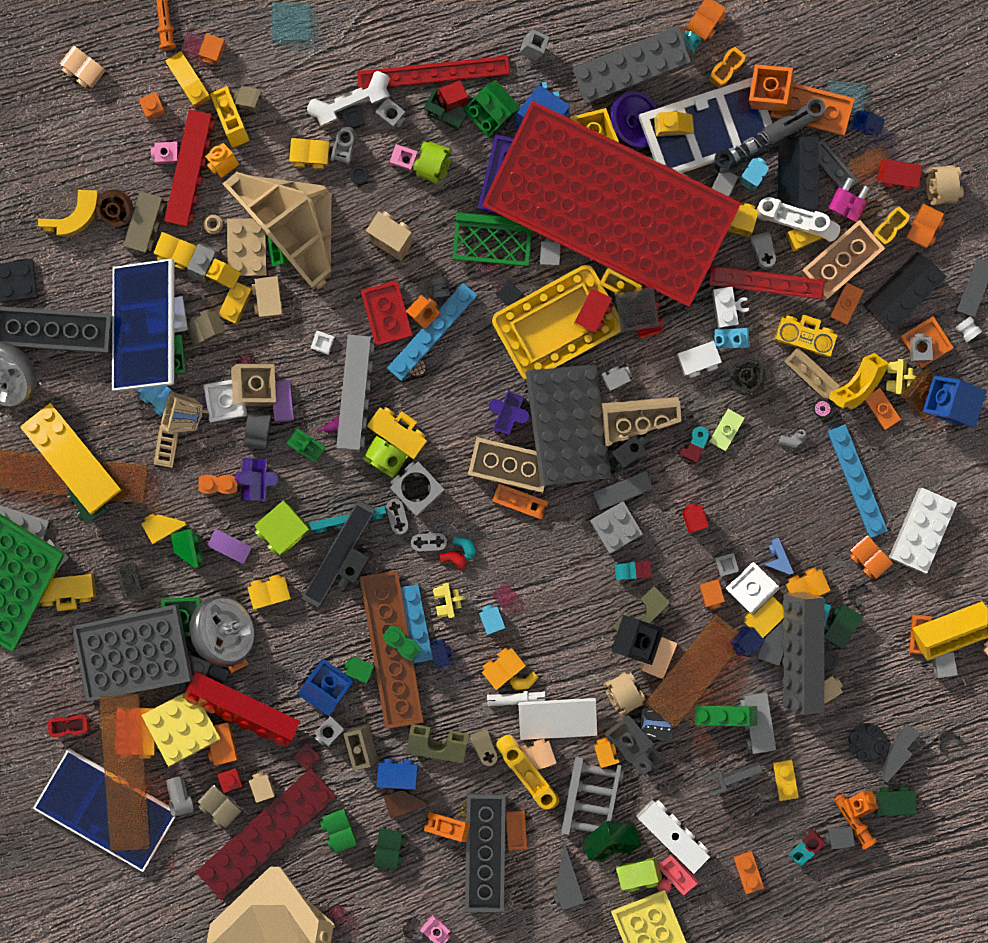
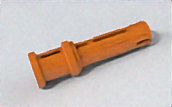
[156,0,176,50]
[833,793,877,850]

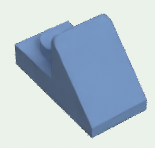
[763,538,793,575]

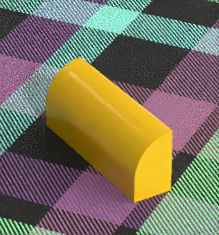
[913,601,988,661]

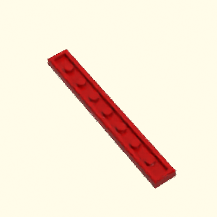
[357,56,510,90]

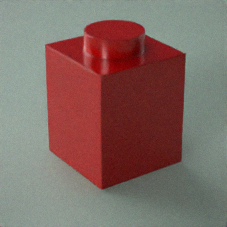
[437,80,468,112]
[217,767,244,793]

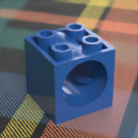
[514,85,570,131]
[923,376,987,428]

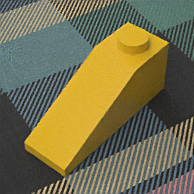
[165,51,211,109]
[210,86,250,148]

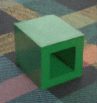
[344,656,375,683]

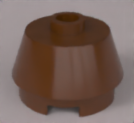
[96,190,133,227]

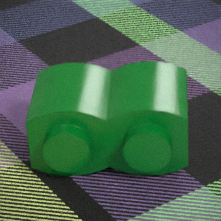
[382,625,421,661]
[320,808,358,853]

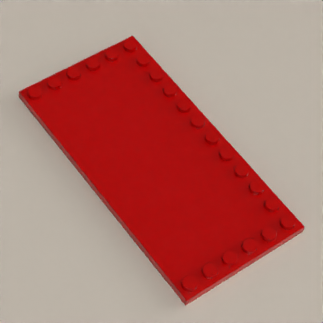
[482,100,741,307]

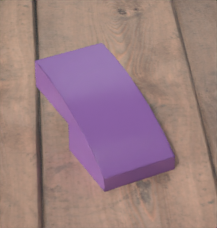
[273,380,294,423]
[207,529,252,564]

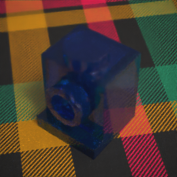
[851,111,885,136]
[430,638,453,668]

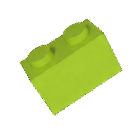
[616,857,662,892]

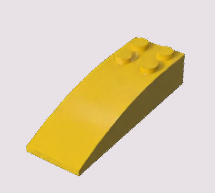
[20,403,121,514]

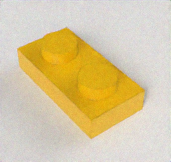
[772,759,799,801]

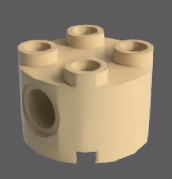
[925,165,963,205]
[603,672,646,717]

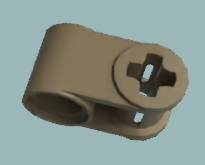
[469,728,498,766]

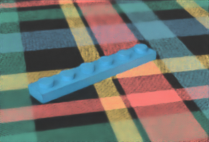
[387,283,478,382]
[827,424,888,538]

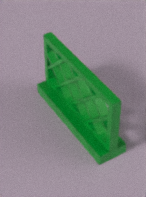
[452,212,532,267]

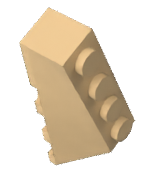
[602,397,681,446]

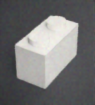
[677,341,722,378]

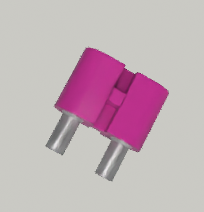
[828,177,870,223]

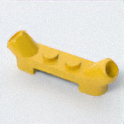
[496,735,559,810]

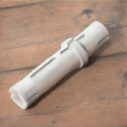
[487,691,545,707]

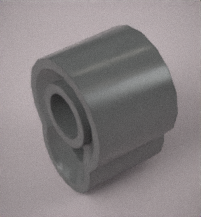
[244,411,272,451]

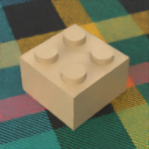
[231,364,276,406]

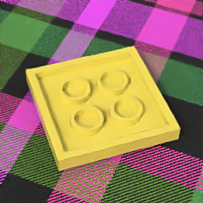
[141,693,220,767]
[611,890,686,943]

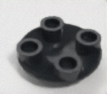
[848,723,886,762]

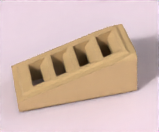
[154,426,180,468]

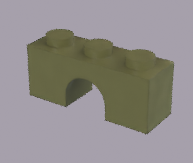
[612,586,670,632]
[406,724,468,763]

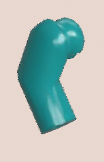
[453,535,476,560]

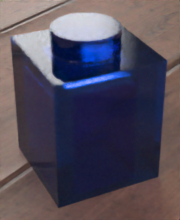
[730,626,765,657]

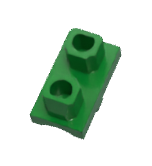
[286,428,326,463]

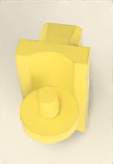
[886,359,918,396]
[433,583,466,618]

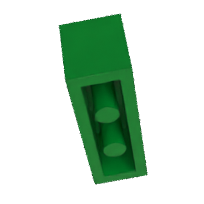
[695,705,757,726]

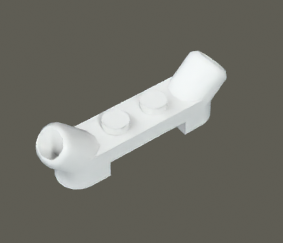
[307,71,390,127]
[756,197,840,242]

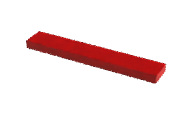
[709,265,825,300]

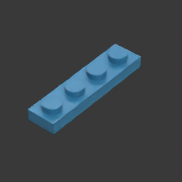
[401,584,433,663]

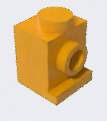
[594,737,619,768]

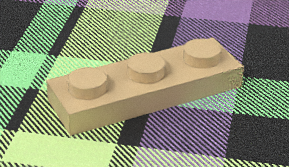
[784,347,840,398]

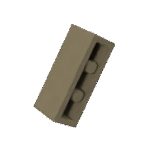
[123,191,166,255]

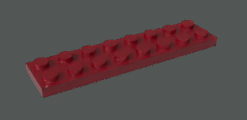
[196,768,337,900]

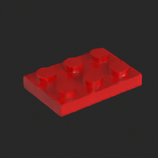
[360,280,412,346]

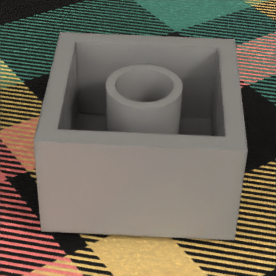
[590,501,643,554]

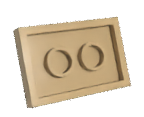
[227,218,267,277]

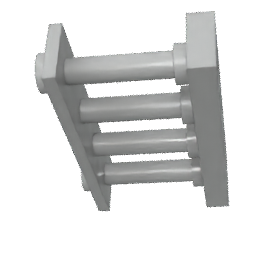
[561,756,624,835]

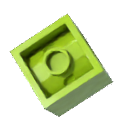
[254,500,311,556]

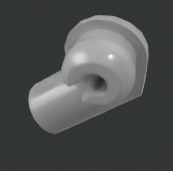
[779,430,807,448]

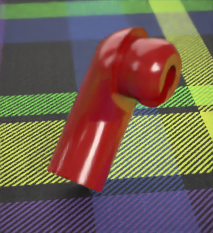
[439,551,467,570]

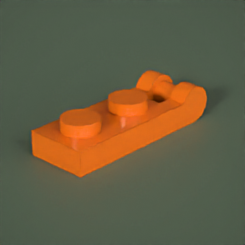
[492,484,549,520]
[424,812,470,842]

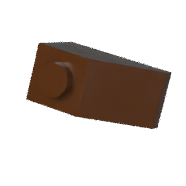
[383,788,428,818]

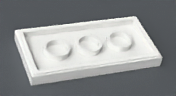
[518,698,597,740]

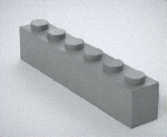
[336,335,375,453]

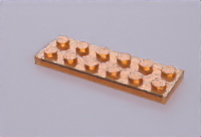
[645,614,746,728]

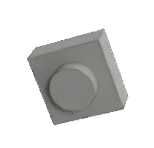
[715,553,739,577]

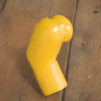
[510,671,539,690]

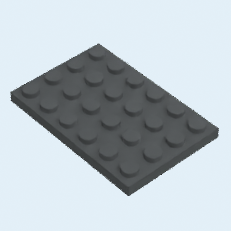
[526,364,612,486]
[72,604,193,702]

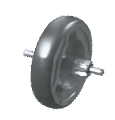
[0,341,37,407]
[190,596,255,667]

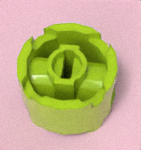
[413,141,453,185]
[362,436,408,479]

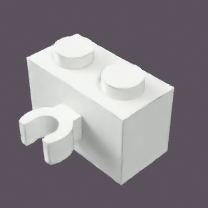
[711,287,749,329]

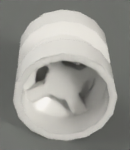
[955,316,982,343]

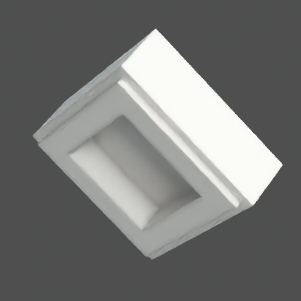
[310,331,335,355]

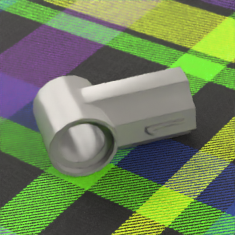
[166,776,193,817]

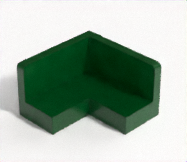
[424,87,467,131]
[583,821,641,862]

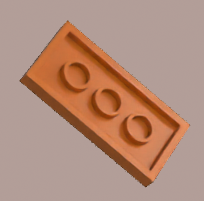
[770,83,855,136]

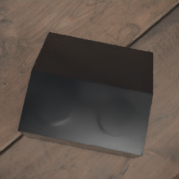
[611,615,664,665]

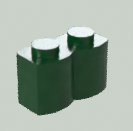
[374,827,405,870]

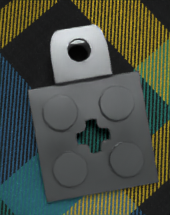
[605,715,662,775]
[703,762,763,796]

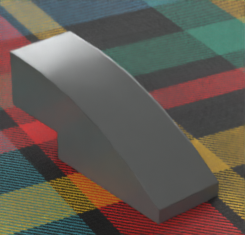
[881,723,920,783]

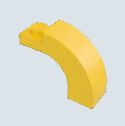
[38,190,100,237]
[829,353,889,410]

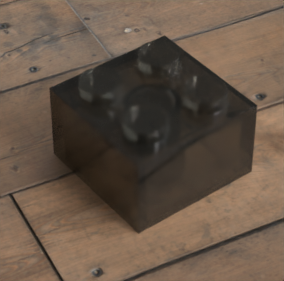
[615,286,659,332]

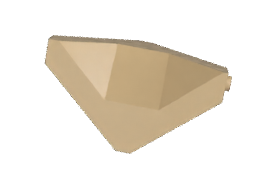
[223,172,332,290]
[207,867,335,943]

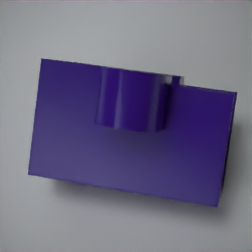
[489,390,529,436]
[235,458,279,501]

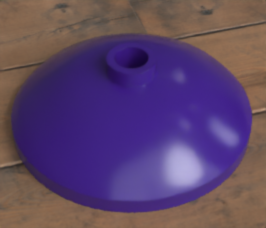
[611,91,658,148]

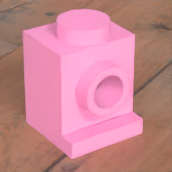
[151,141,179,164]
[390,144,420,172]
[420,914,451,943]

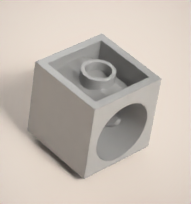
[390,462,445,517]

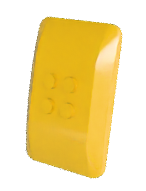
[492,265,623,380]

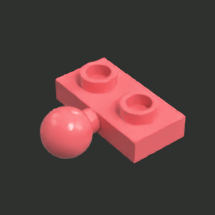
[657,853,699,896]

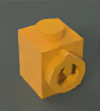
[205,143,240,178]

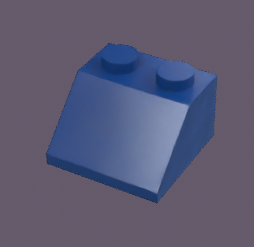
[298,659,354,716]
[377,758,418,790]

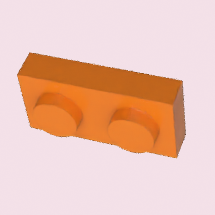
[733,851,764,894]

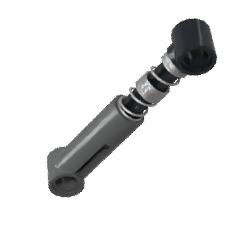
[714,98,825,173]

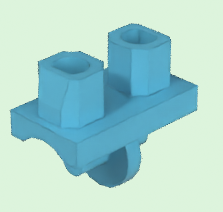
[714,328,750,349]

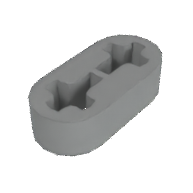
[386,499,409,535]
[411,533,447,551]

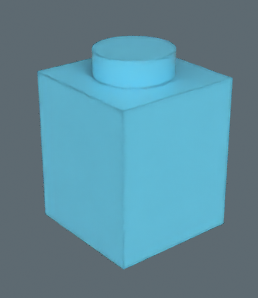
[479,604,505,635]

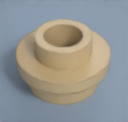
[204,215,223,234]

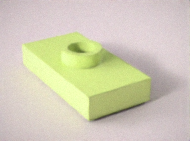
[709,409,745,451]

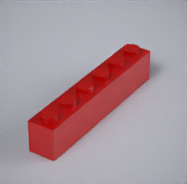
[164,110,215,228]
[182,671,300,747]

